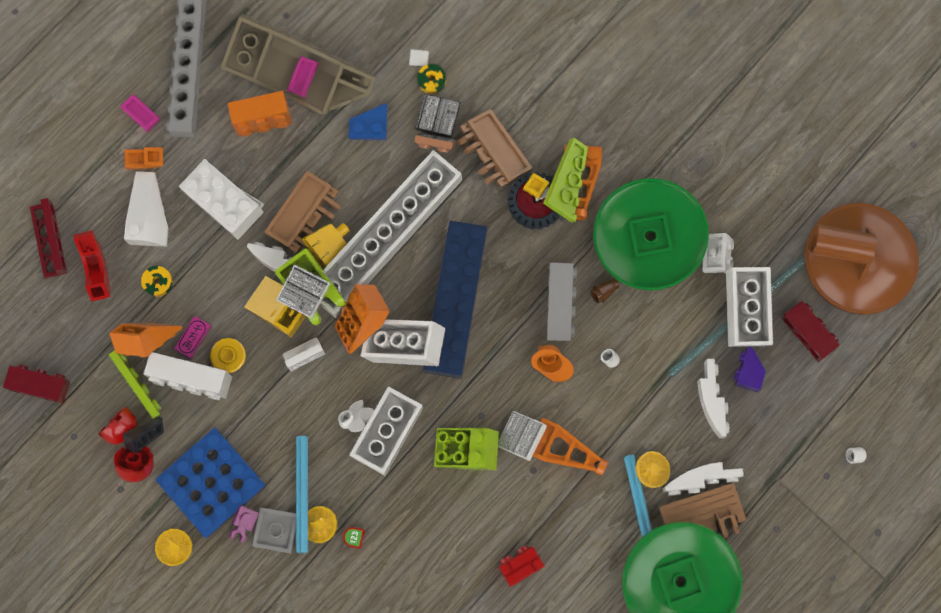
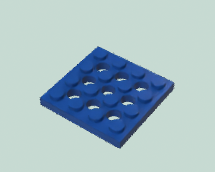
[155,427,266,539]

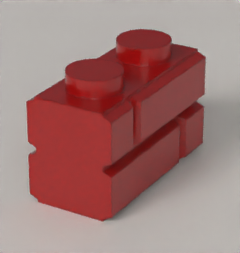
[498,545,545,588]

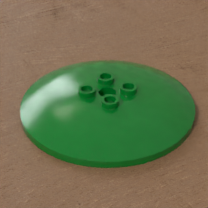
[593,178,709,291]
[622,522,742,613]

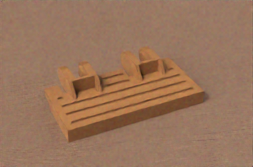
[457,109,532,188]
[265,171,341,254]
[659,482,746,538]

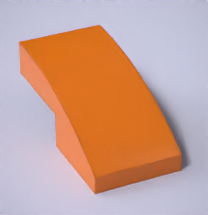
[124,147,163,170]

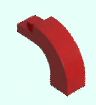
[73,230,110,302]

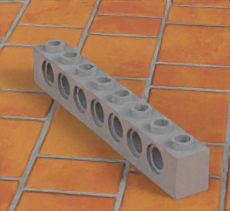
[167,0,206,138]

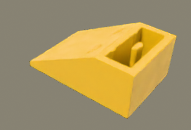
[244,276,306,338]

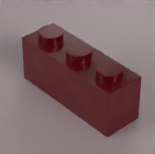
[781,301,840,362]
[2,364,70,404]

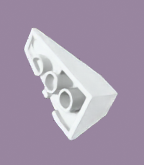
[124,171,169,247]

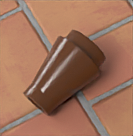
[590,278,620,303]

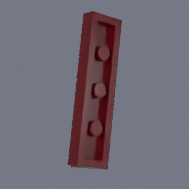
[30,198,68,279]

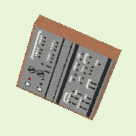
[414,133,456,152]

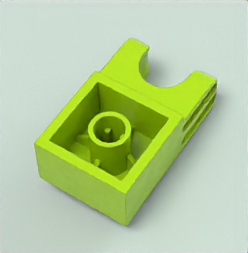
[274,248,346,326]

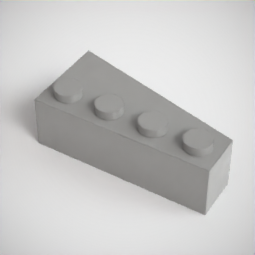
[547,262,577,341]

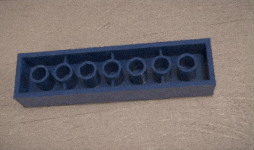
[423,221,487,379]

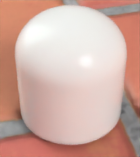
[601,349,620,368]
[846,447,867,464]

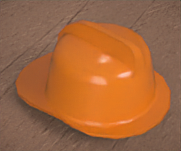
[531,345,574,382]

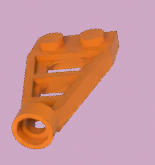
[564,145,602,220]
[533,417,609,476]

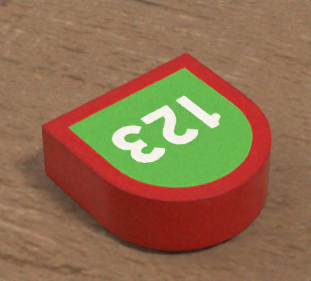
[343,527,365,549]

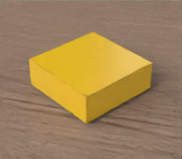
[523,172,550,199]

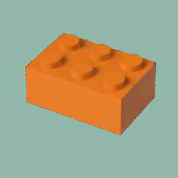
[227,91,292,137]

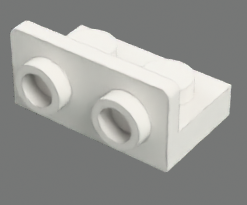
[703,233,734,274]
[283,337,325,371]

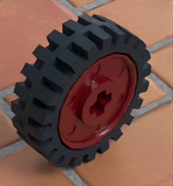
[508,172,560,230]

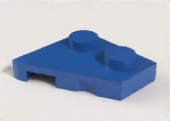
[349,104,388,140]

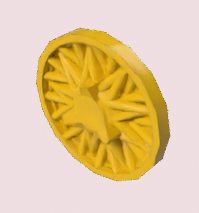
[210,338,246,373]
[635,451,671,488]
[308,506,337,543]
[155,529,192,566]

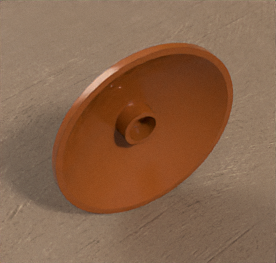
[804,203,919,315]

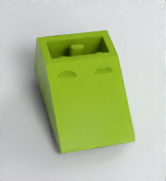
[434,428,499,470]

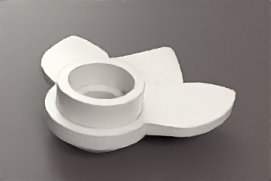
[338,400,374,432]

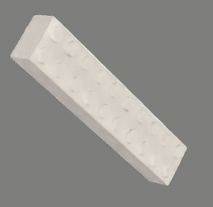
[320,150,462,319]

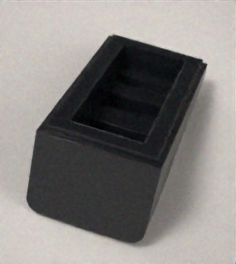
[123,417,164,454]

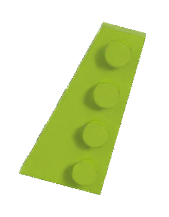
[544,138,588,223]
[108,350,161,419]

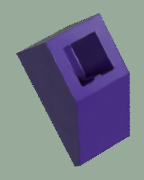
[733,346,766,392]

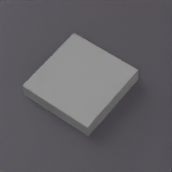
[252,507,296,554]

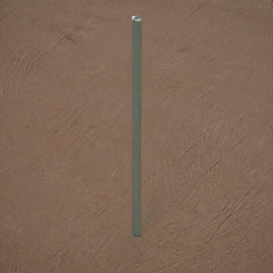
[668,256,805,378]

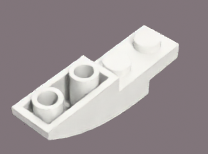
[247,242,292,271]
[697,359,729,439]
[663,462,744,495]

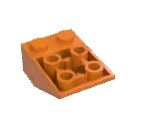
[335,284,390,354]
[109,323,182,358]

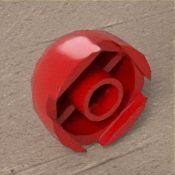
[98,406,137,445]
[113,446,154,483]

